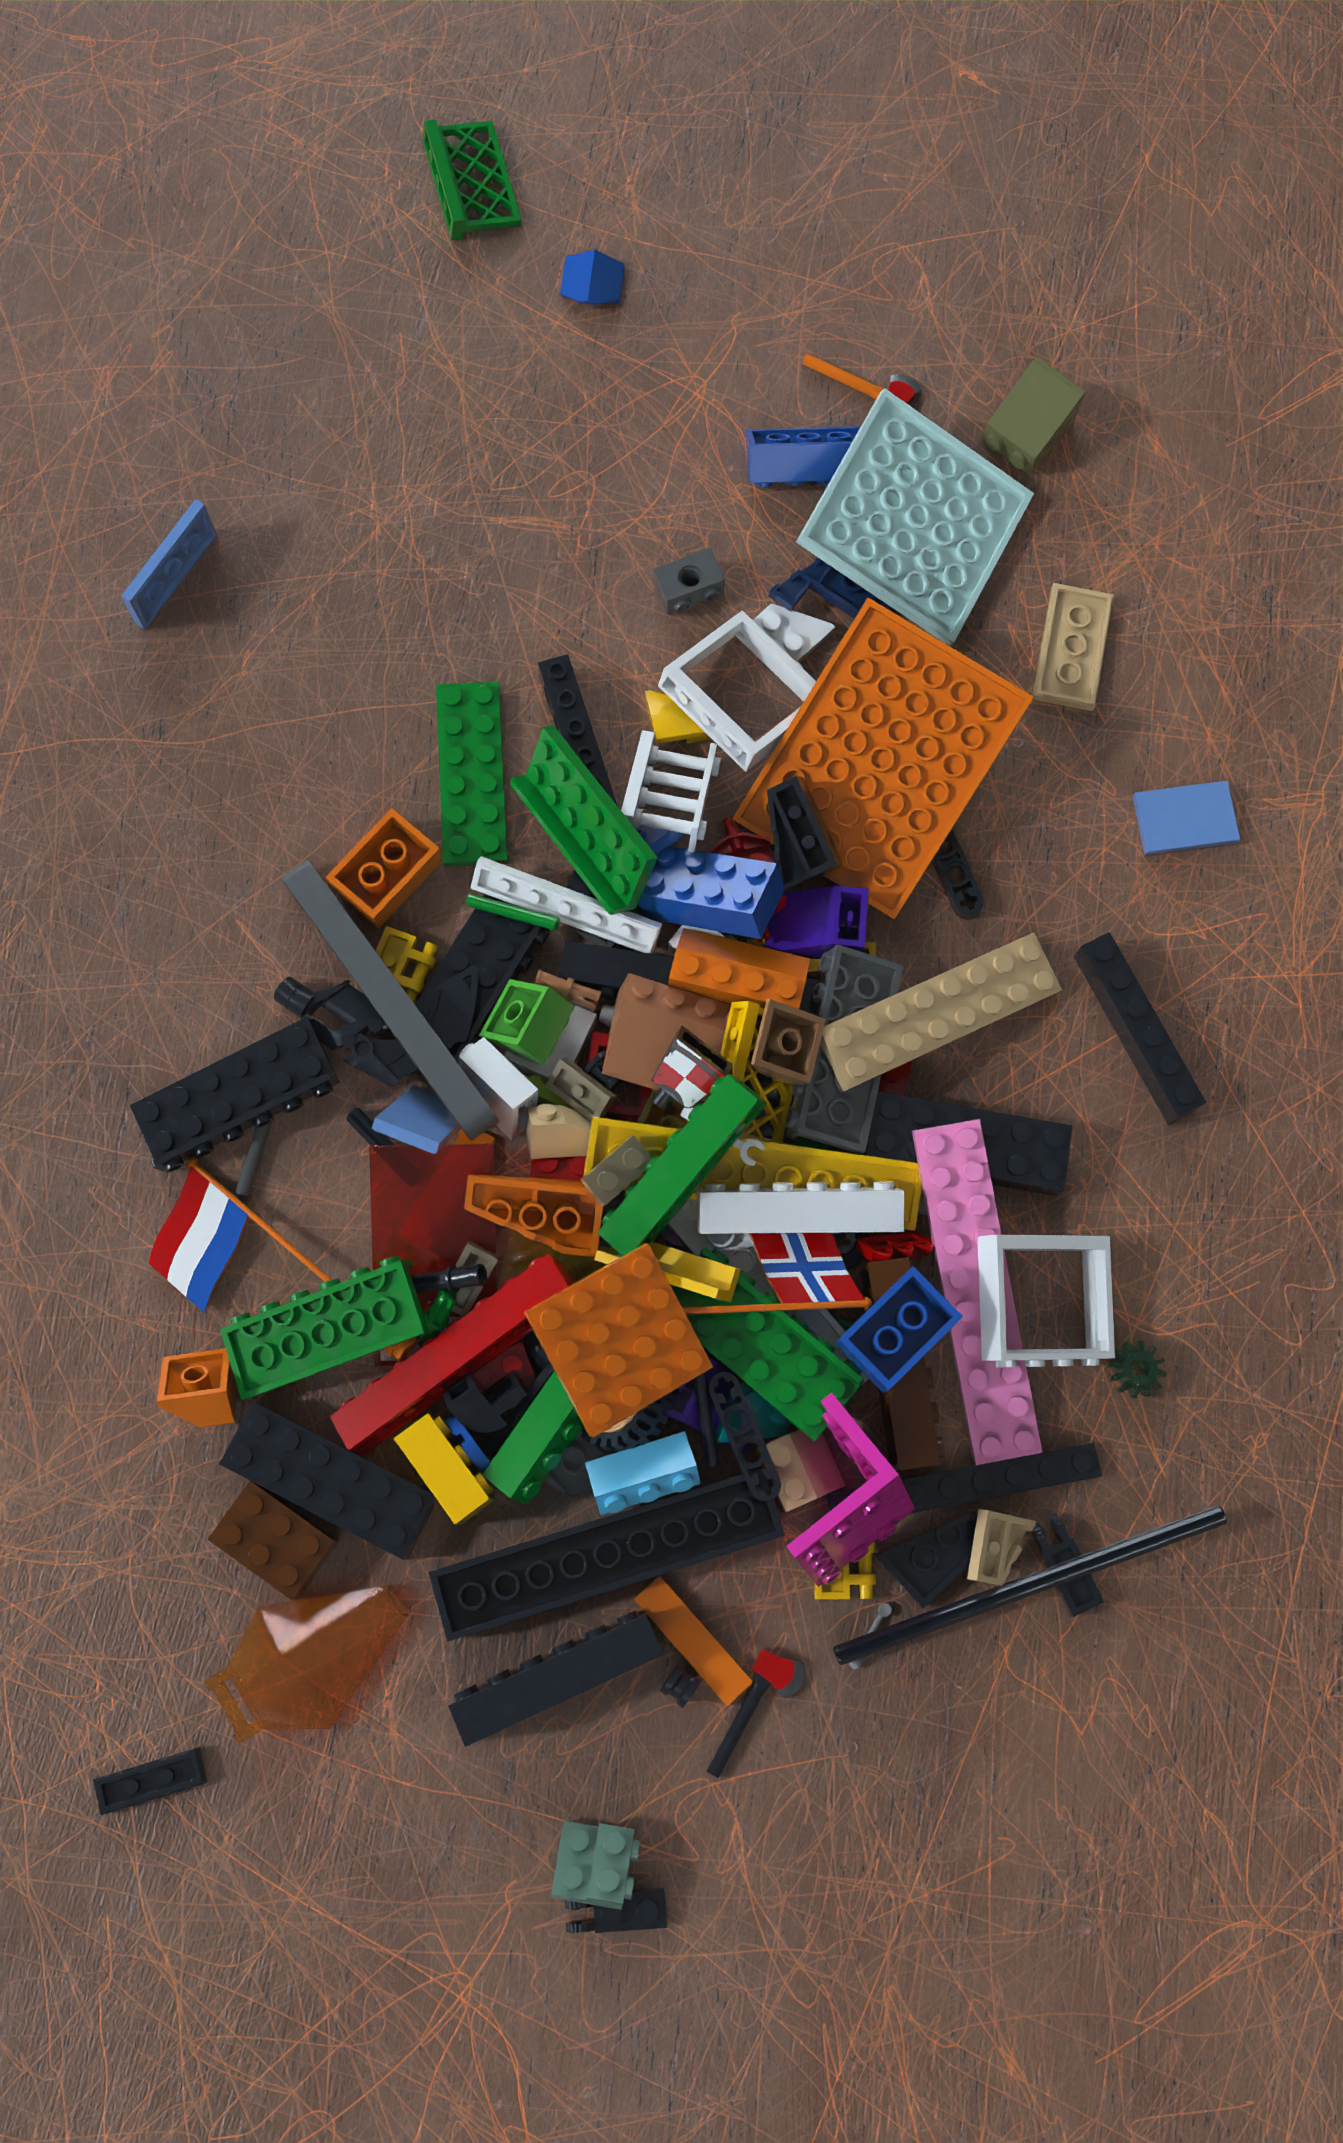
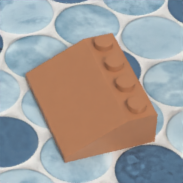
[602,973,731,1104]

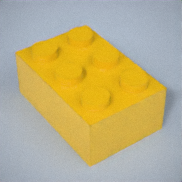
[394,1413,494,1526]

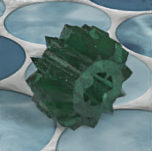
[1107,1340,1167,1399]

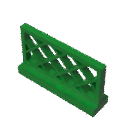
[422,119,521,240]

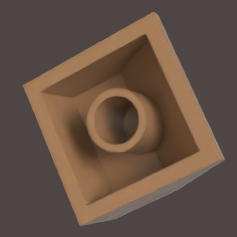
[751,999,826,1084]

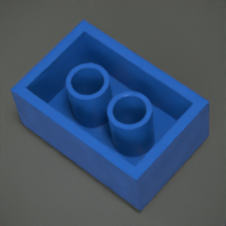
[835,1266,963,1393]

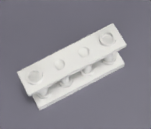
[621,730,721,852]

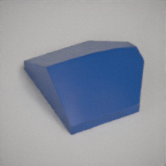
[560,250,625,305]

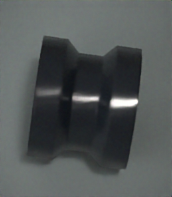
[660,1662,702,1708]

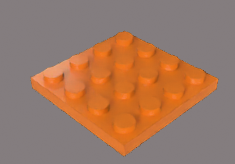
[524,1243,713,1438]

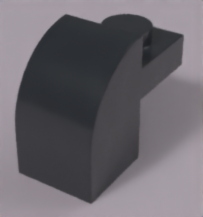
[442,1370,528,1433]

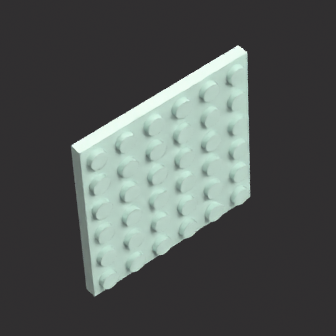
[796,388,1034,646]

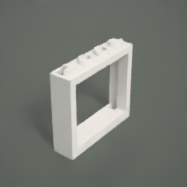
[658,610,816,772]
[978,1235,1115,1367]

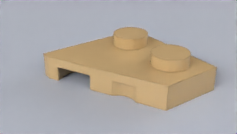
[967,1509,1036,1586]

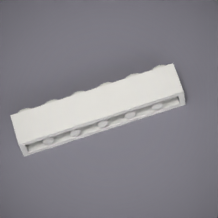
[696,1181,904,1234]

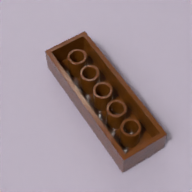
[861,1257,944,1472]

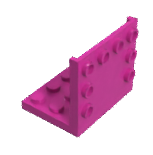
[786,1392,915,1587]

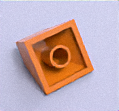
[157,1348,237,1428]

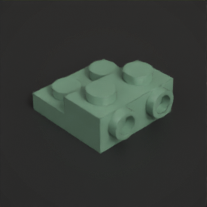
[551,1821,640,1910]

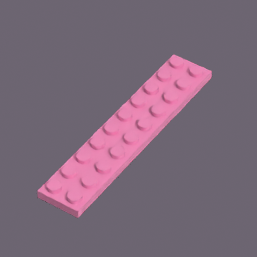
[912,1119,1043,1465]

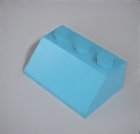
[585,1432,701,1515]

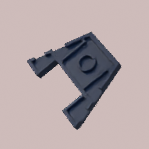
[768,558,887,619]

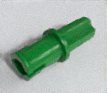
[415,1289,457,1346]

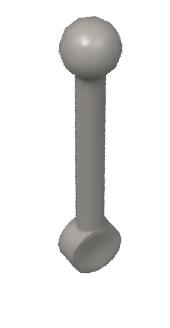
[848,1603,892,1669]

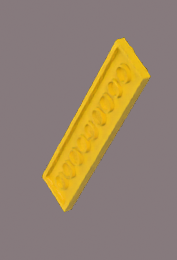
[582,1116,922,1231]

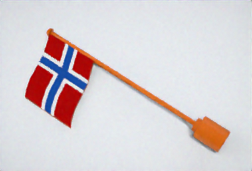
[682,1233,872,1314]

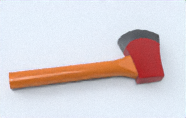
[802,353,922,405]

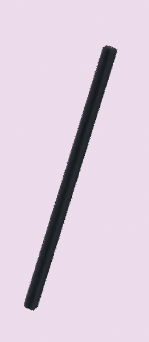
[833,1506,1227,1665]

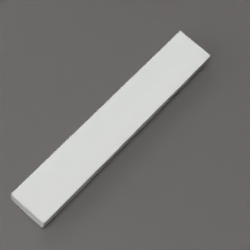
[471,856,662,954]

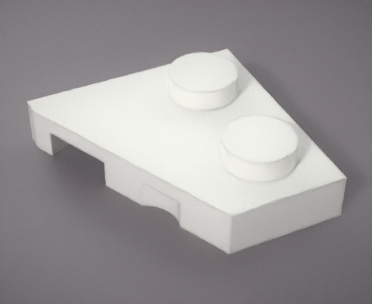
[754,603,835,663]

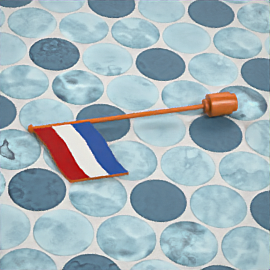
[148,1158,418,1361]

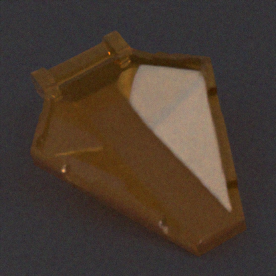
[204,1585,409,1744]

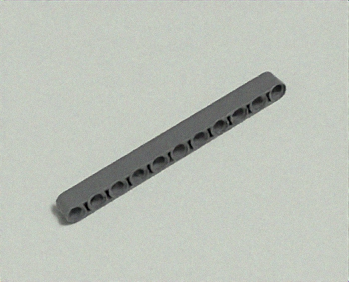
[281,859,499,1141]

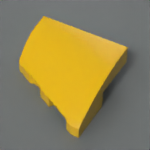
[645,690,712,744]

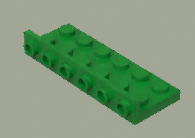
[510,725,658,915]
[672,1247,864,1442]
[220,1256,429,1401]

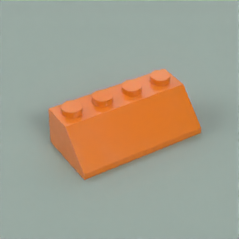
[668,928,810,1009]

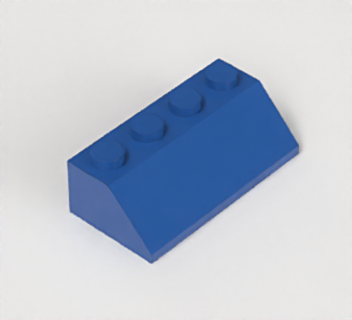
[745,426,861,487]

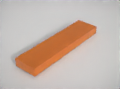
[634,1575,753,1706]

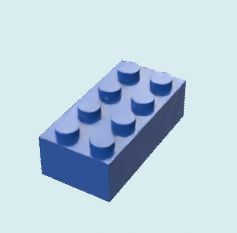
[638,846,785,939]

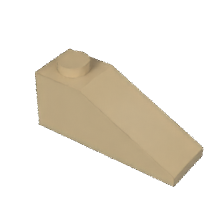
[526,1104,591,1159]

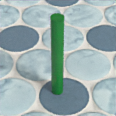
[466,893,560,931]

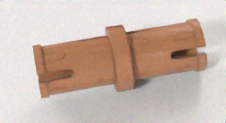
[534,969,601,1011]

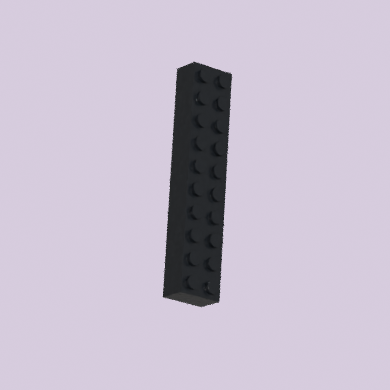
[428,1468,785,1642]

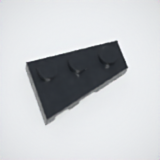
[875,1511,978,1609]

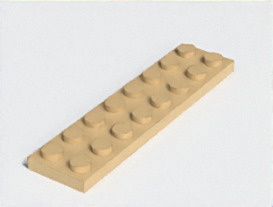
[820,932,1062,1092]

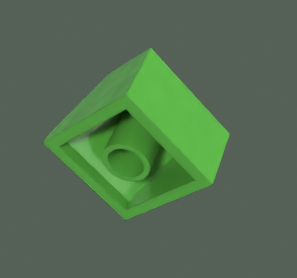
[479,979,575,1064]

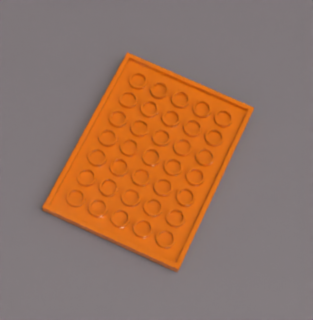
[732,598,1034,920]

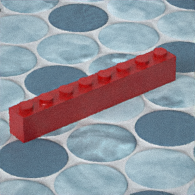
[330,1254,574,1456]

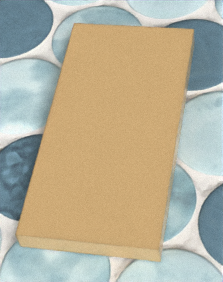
[1032,583,1114,711]

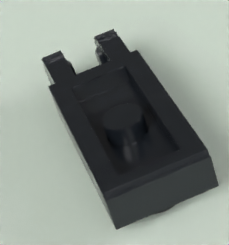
[1031,1513,1104,1617]
[564,1888,667,1933]

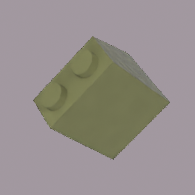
[982,356,1086,475]

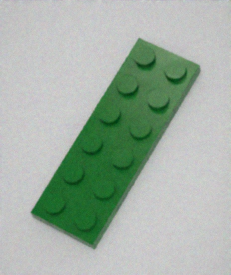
[436,681,508,867]

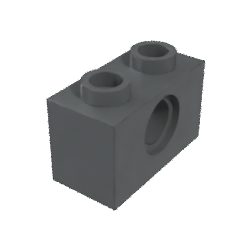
[653,548,725,615]

